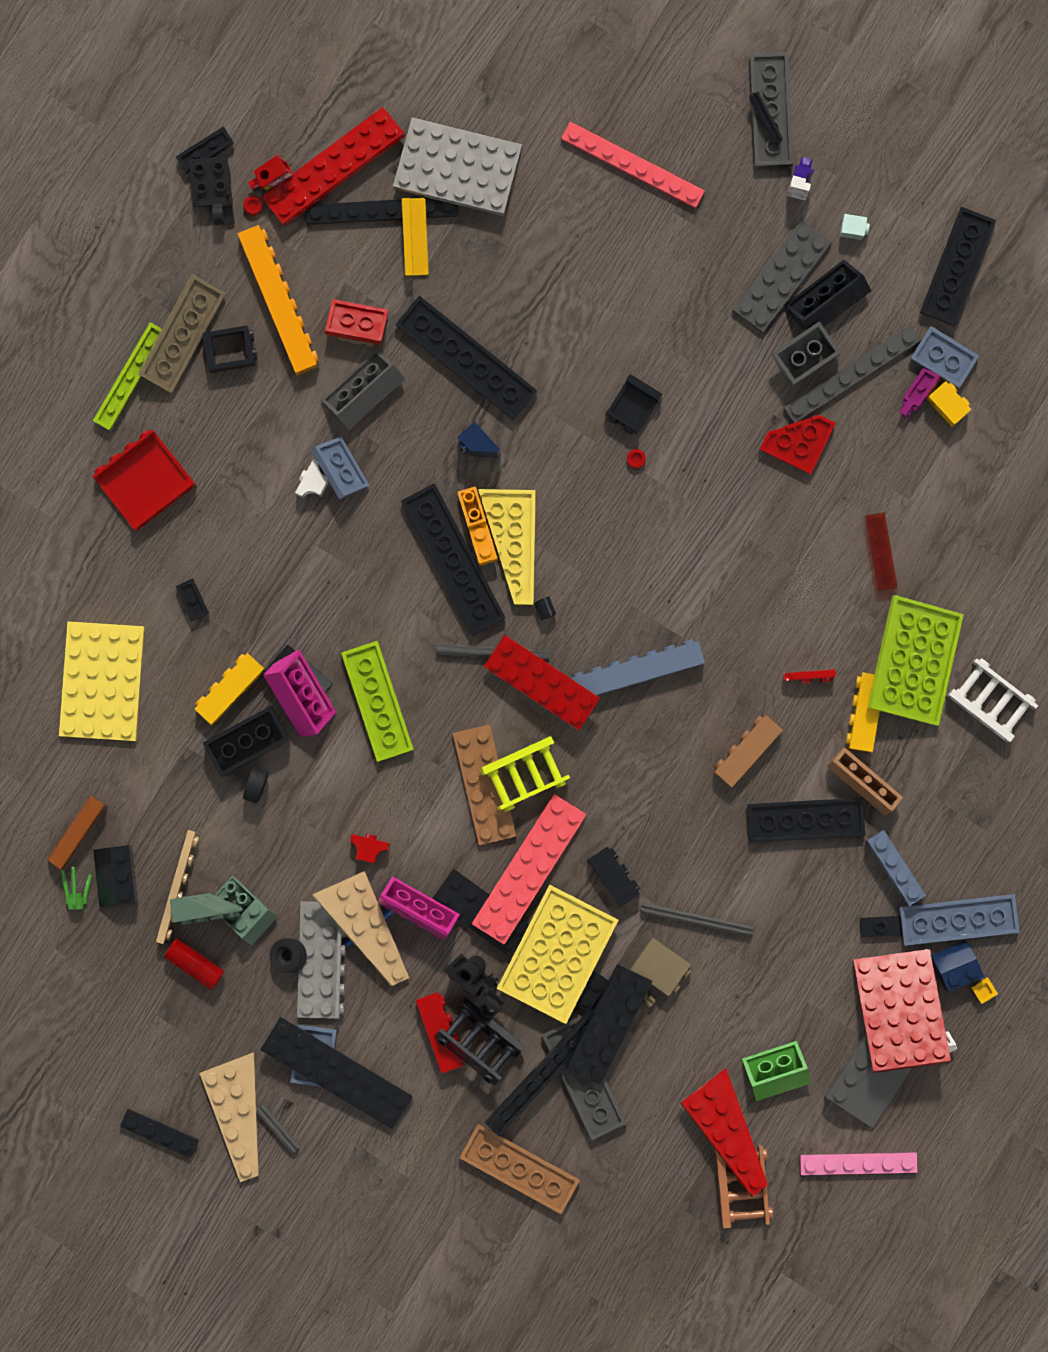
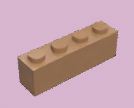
[714,715,783,788]
[827,747,903,816]

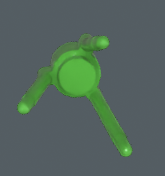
[61,867,92,909]

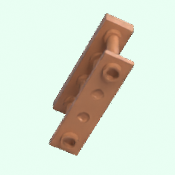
[715,1144,773,1228]

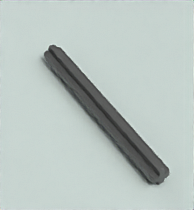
[436,643,550,662]
[640,903,754,937]

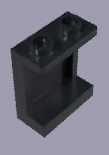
[605,374,662,435]

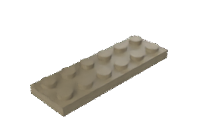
[137,274,225,393]

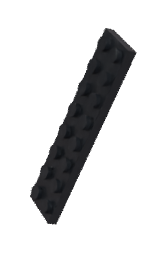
[395,295,537,421]
[401,483,506,636]
[260,1016,413,1130]

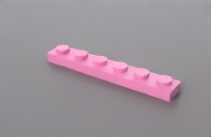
[800,1152,917,1175]

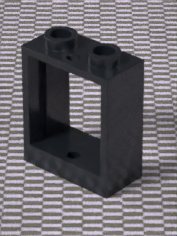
[202,325,258,373]

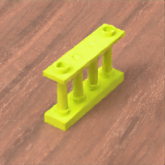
[479,736,570,812]

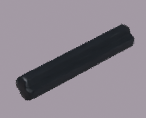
[749,92,783,145]

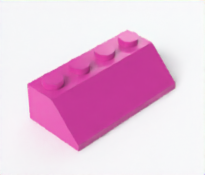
[263,650,336,737]
[378,877,460,940]

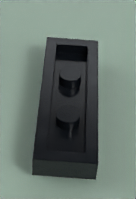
[176,126,234,174]

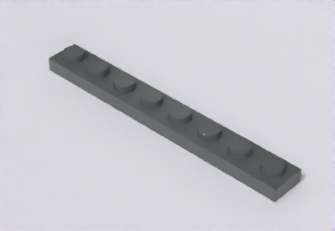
[784,325,921,423]

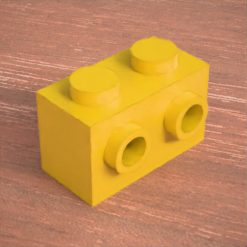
[926,381,971,427]

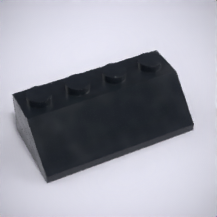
[784,260,871,331]

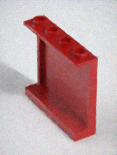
[92,429,196,532]

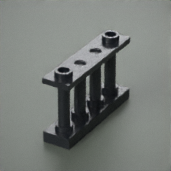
[434,998,526,1086]

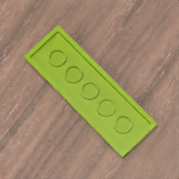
[341,641,414,762]

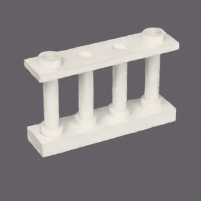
[947,658,1038,743]

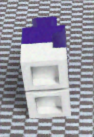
[787,157,814,200]

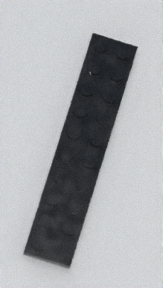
[432,869,608,1012]

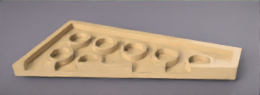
[200,1052,259,1182]

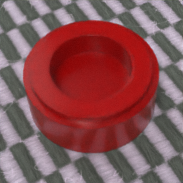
[243,196,263,216]
[627,449,646,469]

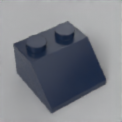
[457,422,501,458]
[931,940,984,992]

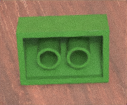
[742,1041,811,1101]

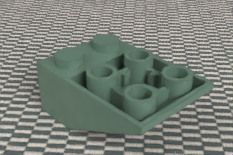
[214,875,278,945]
[170,893,243,925]

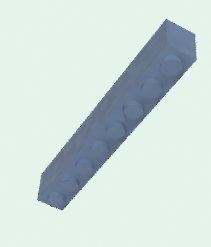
[572,639,705,696]

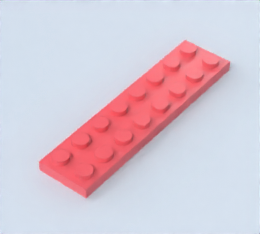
[472,794,587,945]

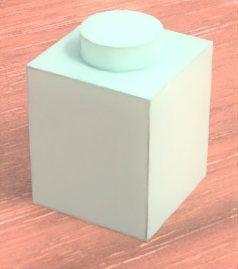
[840,214,870,240]

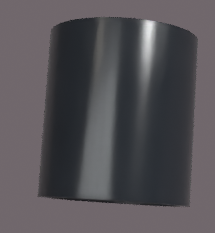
[534,596,557,621]

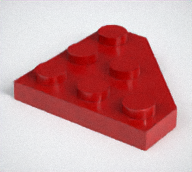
[759,415,836,475]

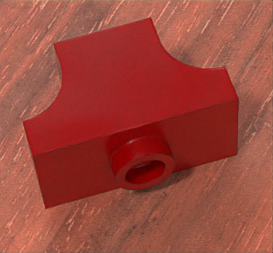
[350,833,390,863]

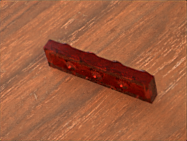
[865,512,898,591]

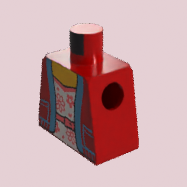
[248,155,293,192]

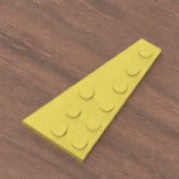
[478,489,536,605]

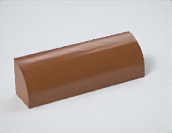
[48,795,107,869]

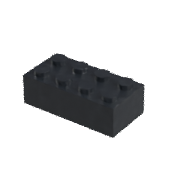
[203,706,290,777]

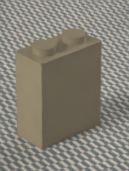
[630,937,691,996]

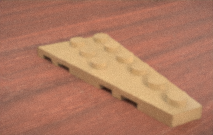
[312,871,409,986]

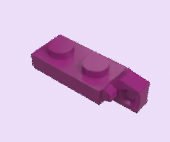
[899,367,941,419]

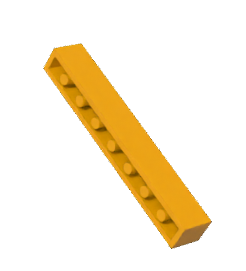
[237,225,319,376]

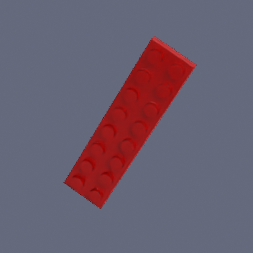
[262,107,405,226]

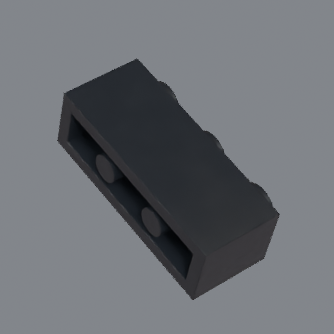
[588,847,640,907]

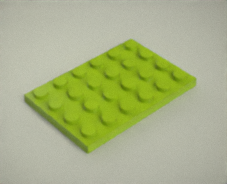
[867,595,964,726]

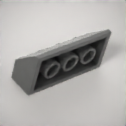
[321,350,405,430]

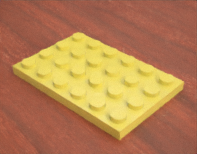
[59,622,145,741]
[497,885,618,1024]

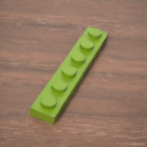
[93,322,161,431]

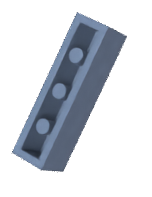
[866,830,926,906]

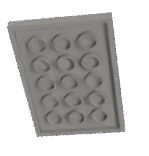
[393,117,522,216]

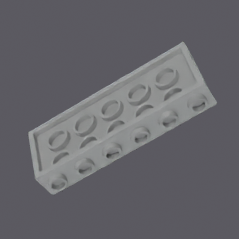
[297,901,346,1019]

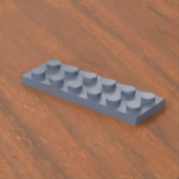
[899,894,1020,946]

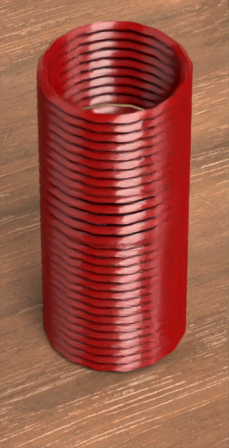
[164,938,225,990]

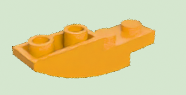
[458,486,498,566]

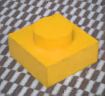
[971,977,998,1004]

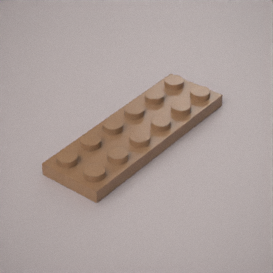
[453,724,516,845]
[459,1123,580,1214]

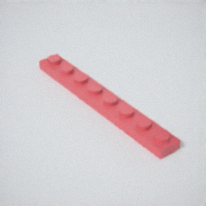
[561,122,705,209]

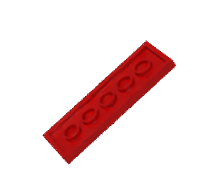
[484,635,601,730]

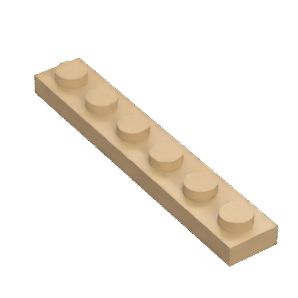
[156,830,199,944]

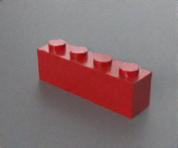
[416,992,464,1073]

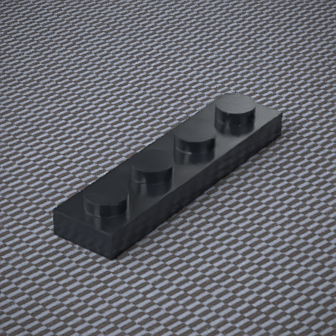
[120,1108,199,1158]

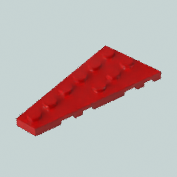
[680,1068,768,1197]

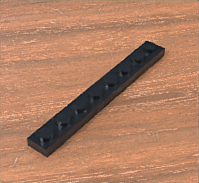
[306,198,459,225]
[485,1008,593,1136]

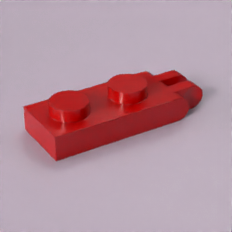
[783,669,836,684]

